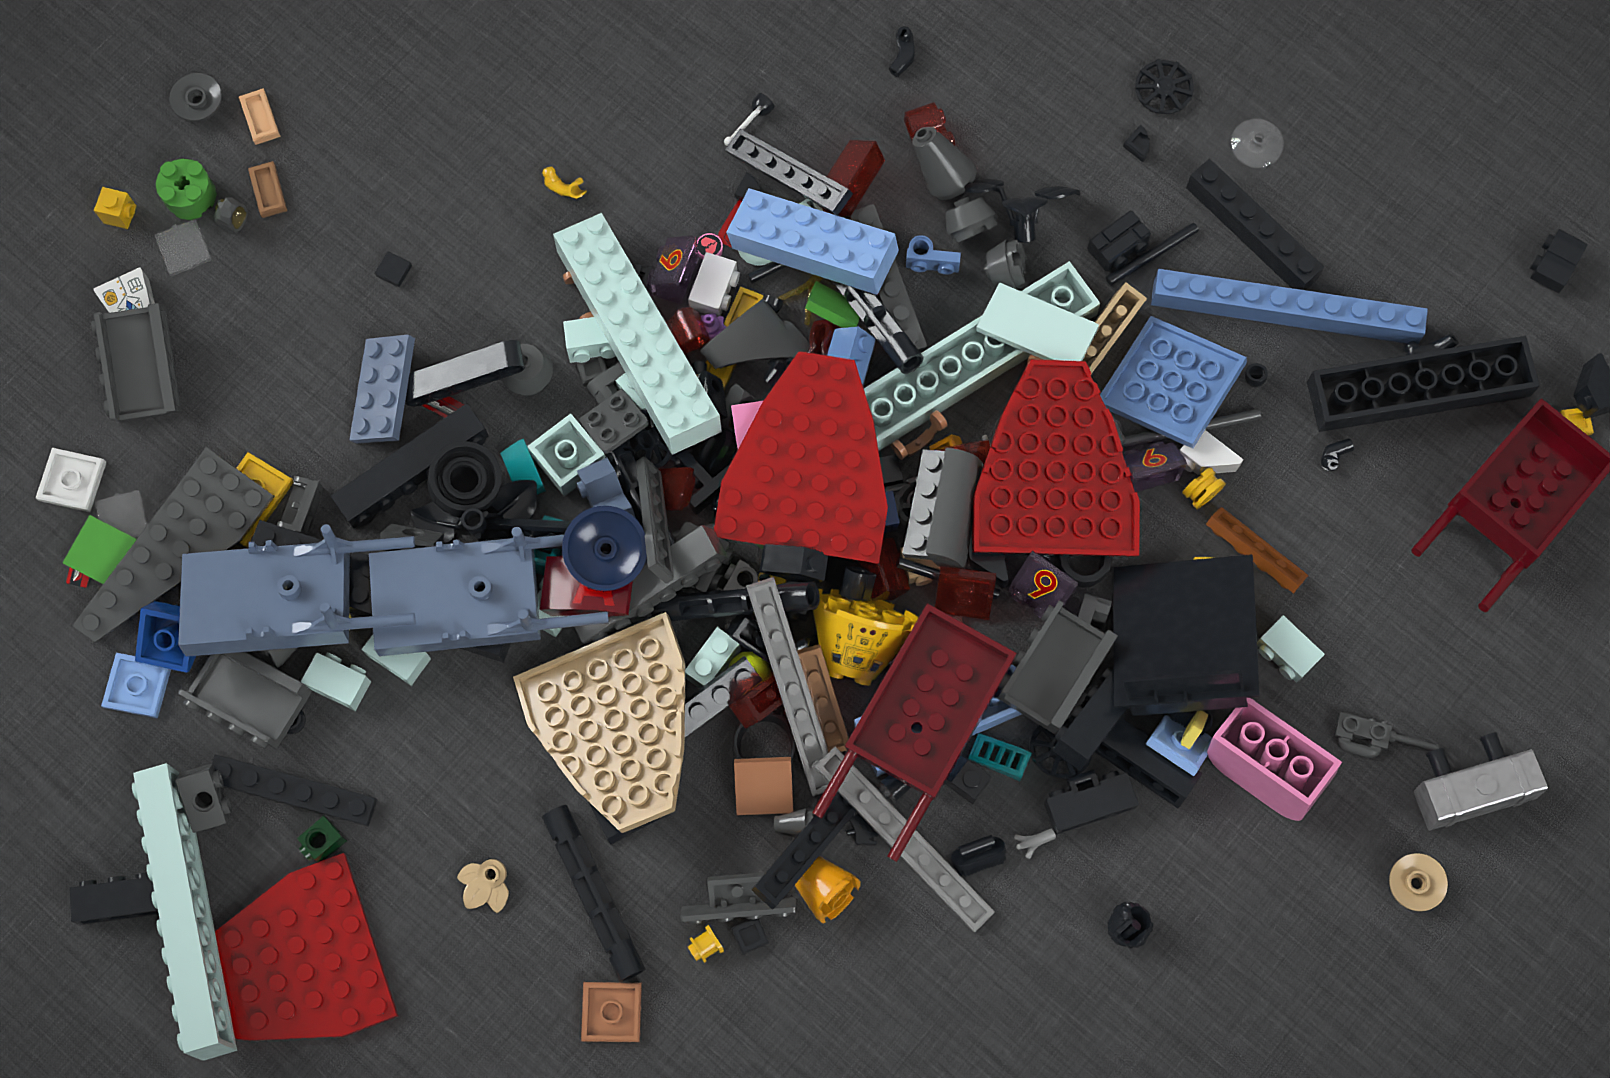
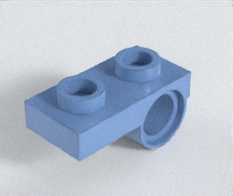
[906,235,961,275]

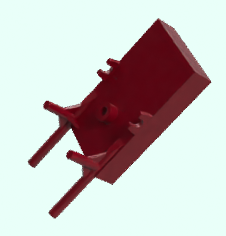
[1411,398,1610,612]
[812,603,1017,862]

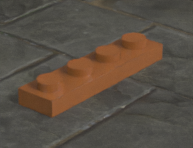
[1206,507,1309,594]

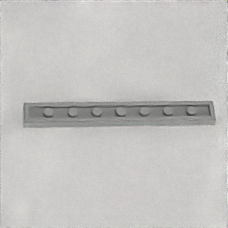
[746,577,829,796]
[814,746,995,932]

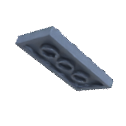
[349,335,415,444]

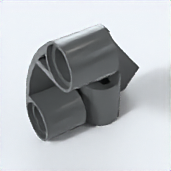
[700,299,810,370]

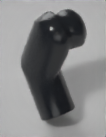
[1320,438,1354,471]

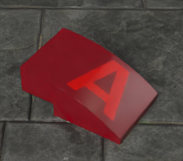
[539,556,633,617]

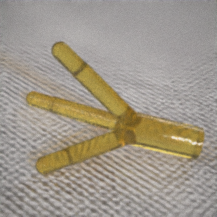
[777,274,823,326]

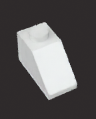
[1176,430,1243,475]

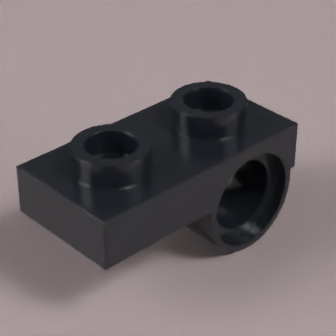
[825,556,877,601]

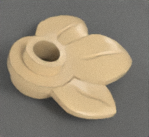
[457,859,509,913]

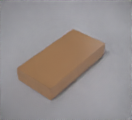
[248,161,288,218]

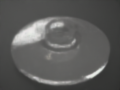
[1231,119,1284,168]

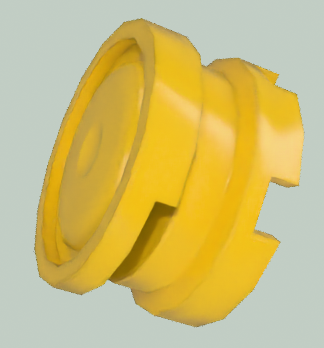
[1182,468,1226,509]

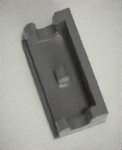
[277,476,324,535]

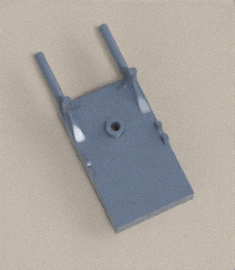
[178,524,416,657]
[369,527,609,657]

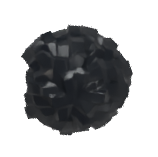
[1107,902,1153,949]

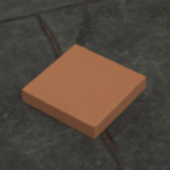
[734,757,793,815]
[581,982,642,1042]

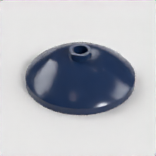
[562,506,647,591]

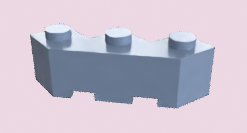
[576,458,647,563]

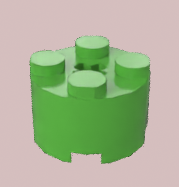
[156,159,216,220]

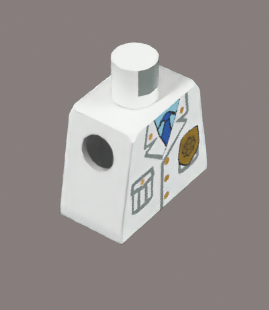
[93,267,155,313]

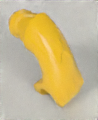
[542,166,587,199]

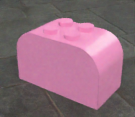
[1207,698,1342,821]

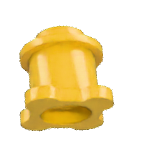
[687,925,724,963]

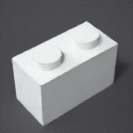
[688,252,740,317]

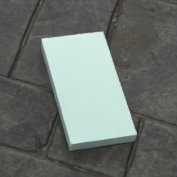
[976,283,1099,361]

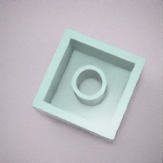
[527,414,605,496]

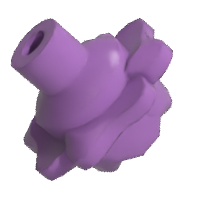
[694,313,726,341]

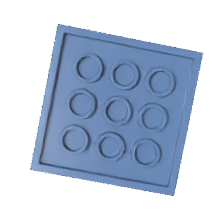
[1100,316,1247,449]

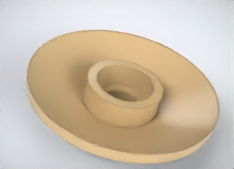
[1389,853,1448,911]

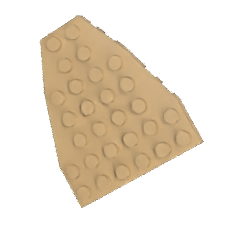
[513,612,685,833]

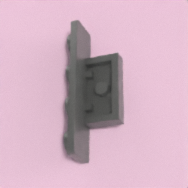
[681,872,796,924]

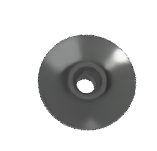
[169,73,222,122]

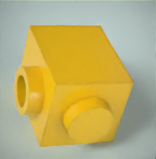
[94,187,136,229]

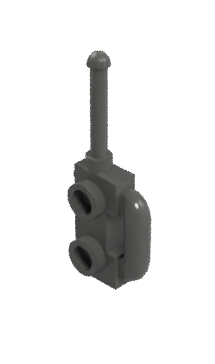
[1333,712,1441,758]

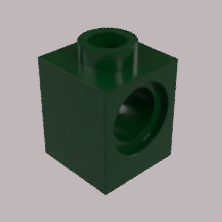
[297,816,347,862]

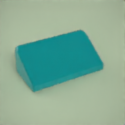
[500,438,546,495]

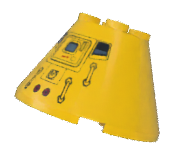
[813,589,919,686]

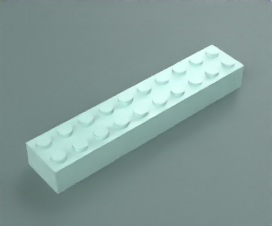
[553,213,722,455]
[864,261,1100,451]
[132,763,237,1061]

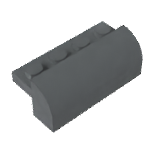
[902,447,984,569]

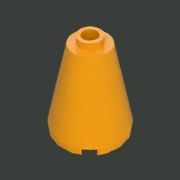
[795,856,861,923]

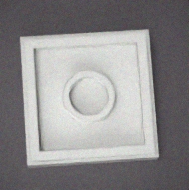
[36,448,106,512]

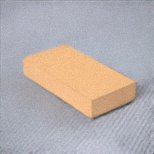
[239,88,281,145]

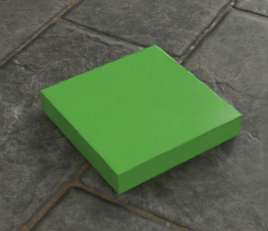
[805,281,860,328]
[63,515,137,584]

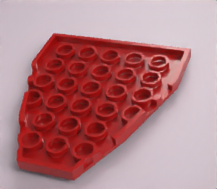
[714,351,888,564]
[972,359,1140,557]
[215,853,399,1041]

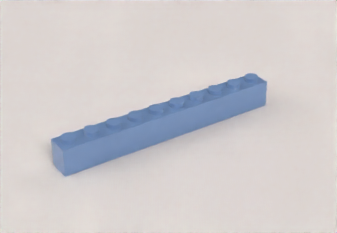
[1151,269,1427,344]

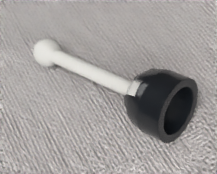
[724,93,775,146]

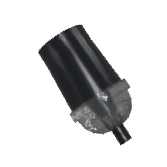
[875,775,911,805]

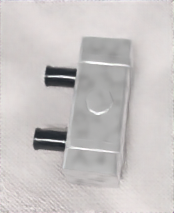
[1414,732,1548,831]

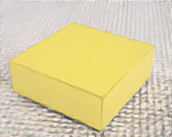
[1181,711,1208,750]

